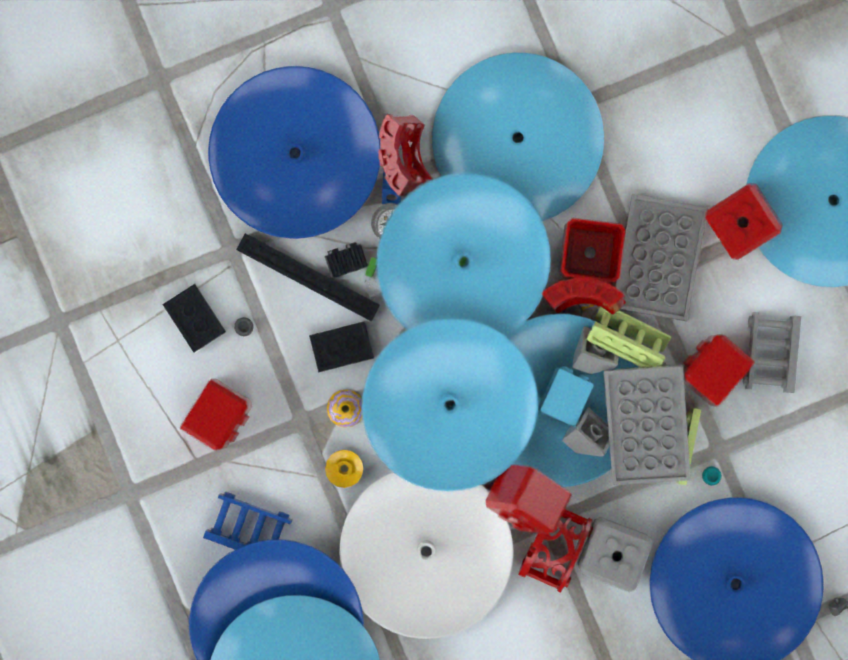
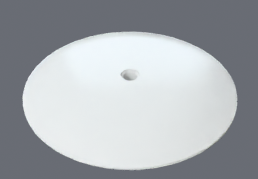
[339,472,513,639]

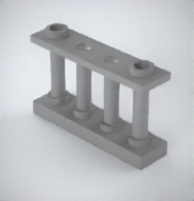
[743,312,801,393]

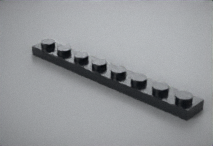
[236,233,380,322]

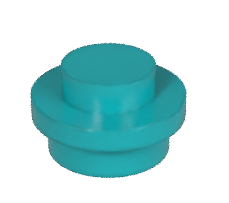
[702,466,722,486]

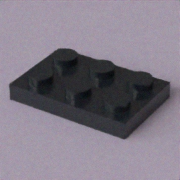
[162,284,226,353]
[309,321,374,373]

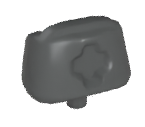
[828,598,848,616]

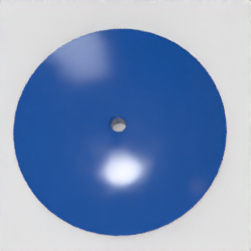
[208,66,380,239]
[650,497,824,660]
[189,540,364,660]

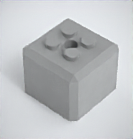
[578,517,653,592]

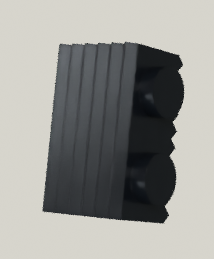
[324,242,368,279]

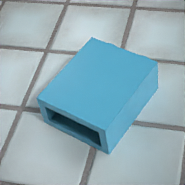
[538,366,594,427]

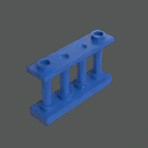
[203,492,293,550]

